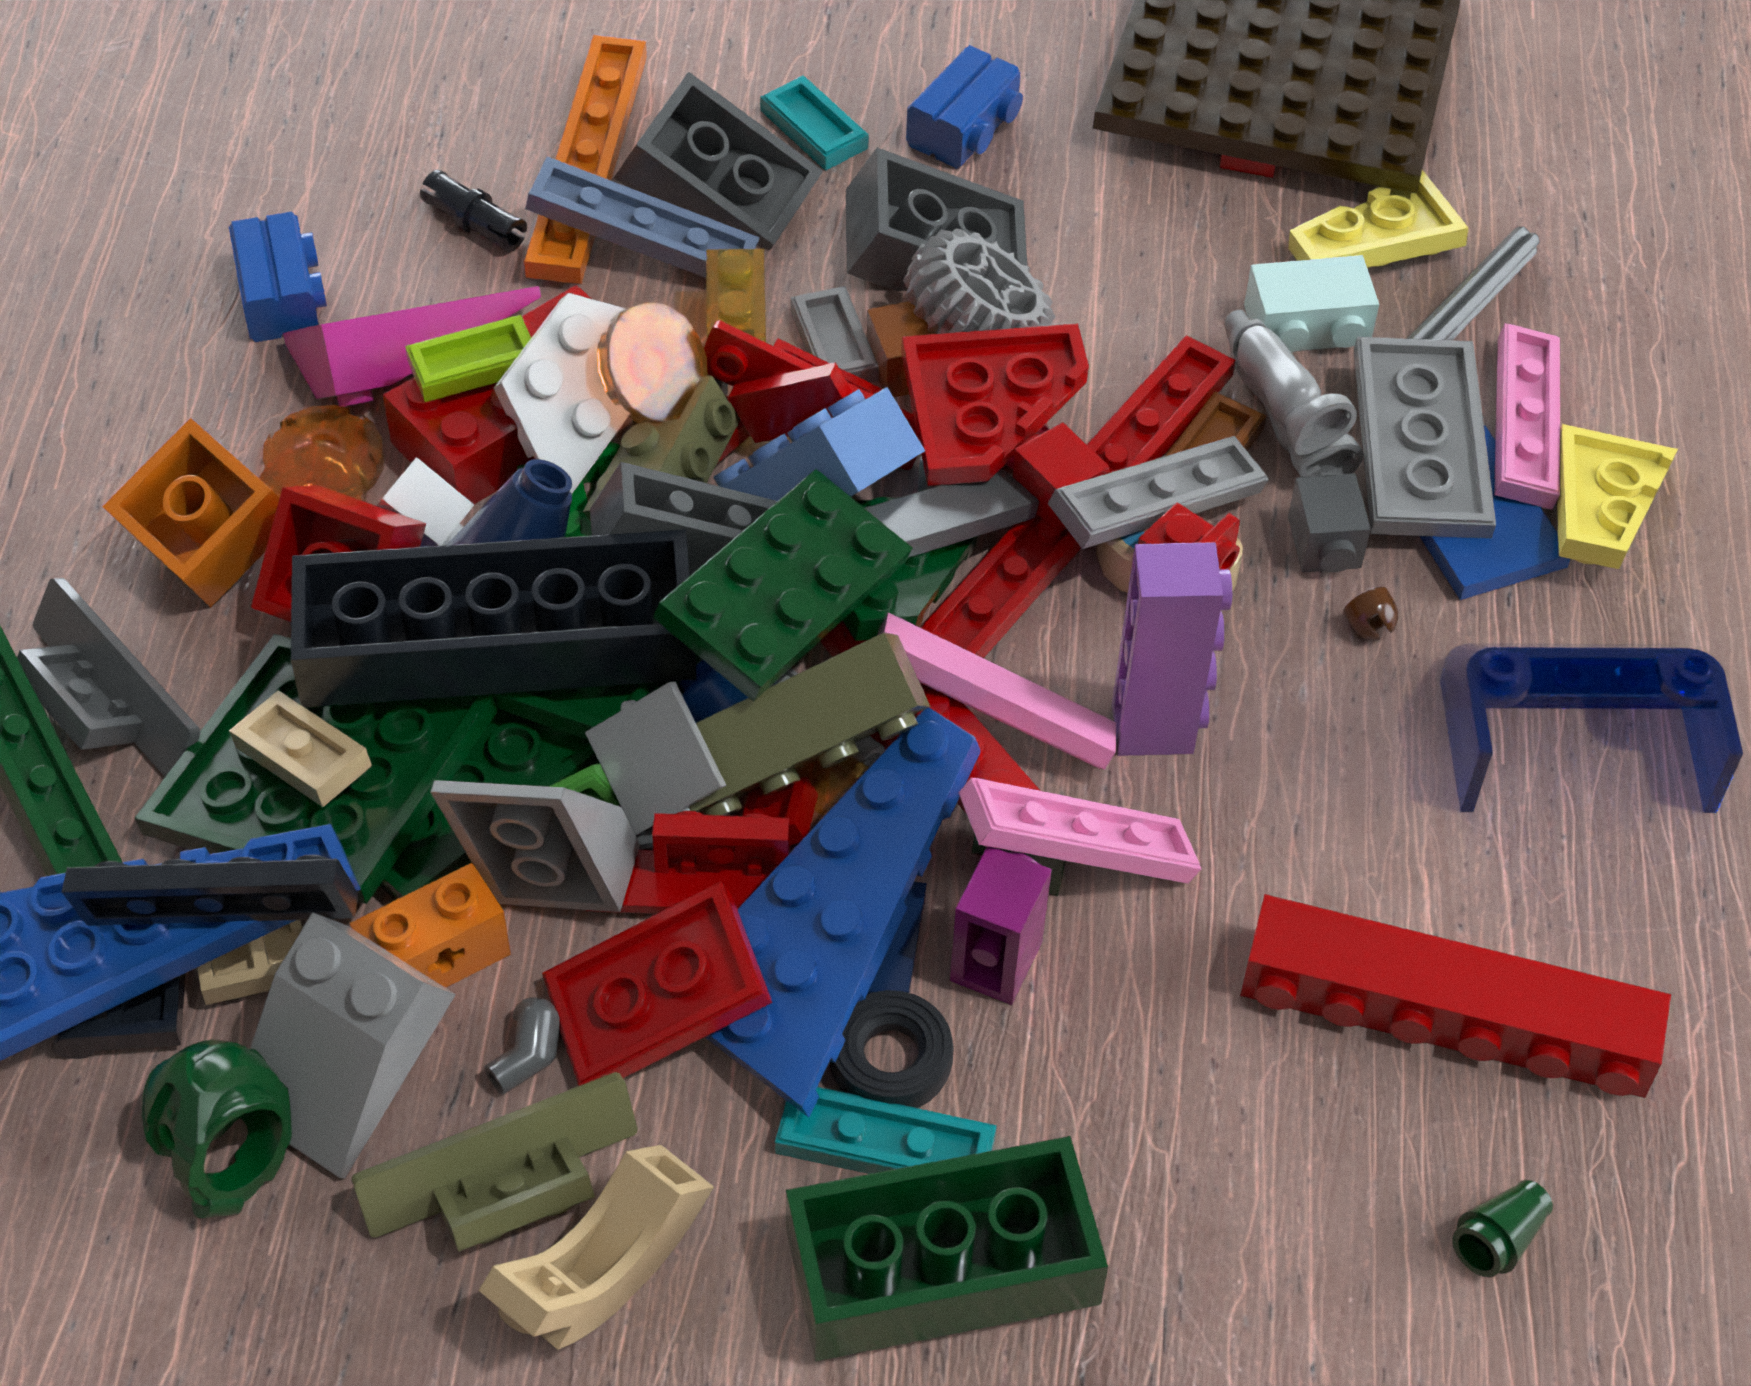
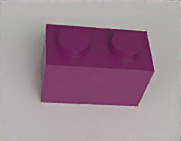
[950,846,1052,1005]

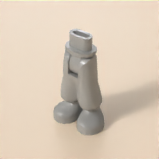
[1225,310,1364,477]

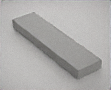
[1048,436,1269,549]

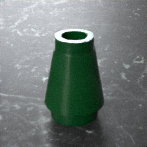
[1452,1180,1553,1277]

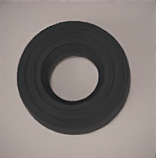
[829,990,954,1108]

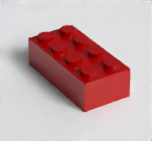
[383,285,651,504]

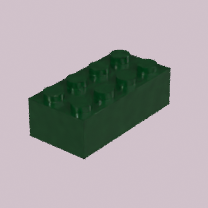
[786,1136,1109,1362]

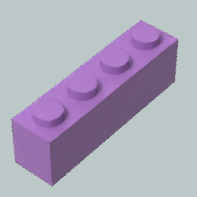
[1112,542,1232,756]

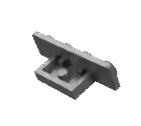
[17,578,200,777]

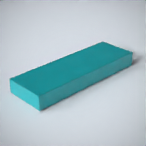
[775,1087,997,1174]

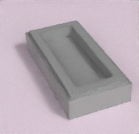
[790,286,879,382]

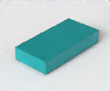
[760,75,869,171]

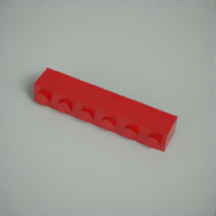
[1240,894,1671,1098]

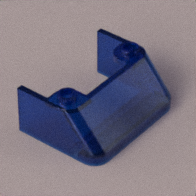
[1440,643,1743,813]

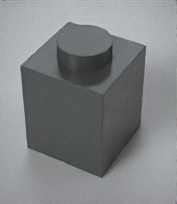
[1288,473,1371,573]

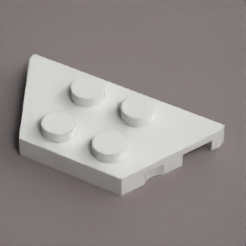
[494,293,691,494]

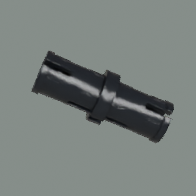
[420,169,527,252]

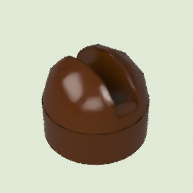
[1343,587,1399,641]

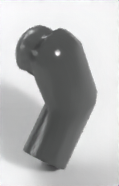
[484,997,560,1095]

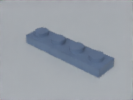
[525,156,760,290]

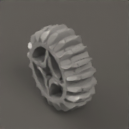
[903,228,1056,334]

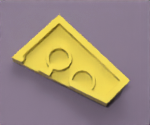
[1288,170,1468,268]

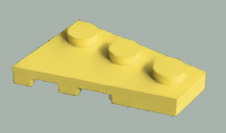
[1557,424,1678,569]

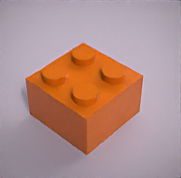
[102,418,279,608]

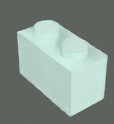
[1244,255,1379,352]

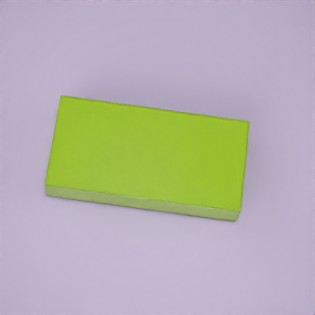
[405,315,531,402]

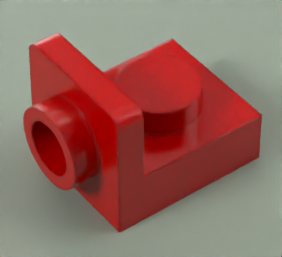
[1138,502,1240,570]

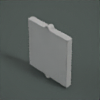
[585,682,726,835]

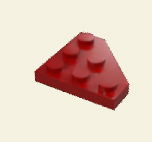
[901,323,1089,486]

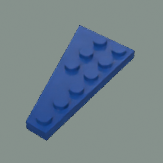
[705,708,981,1118]
[0,824,361,1061]

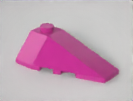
[283,286,541,407]

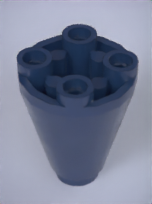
[447,459,572,545]

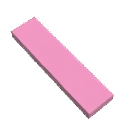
[1494,323,1560,510]
[877,613,1116,770]
[959,777,1201,883]

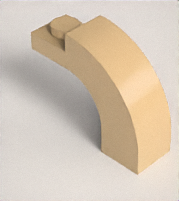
[479,1145,714,1350]

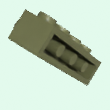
[689,632,931,816]

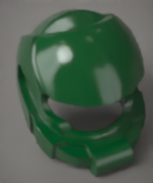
[140,1039,292,1219]

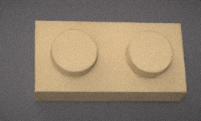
[229,690,372,807]

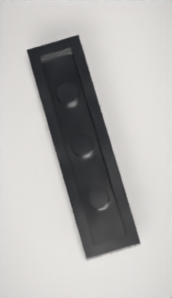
[61,855,358,926]

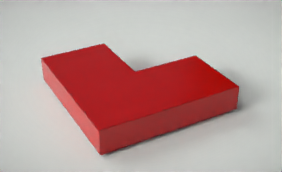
[728,362,853,443]

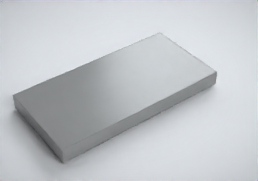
[1353,337,1496,538]

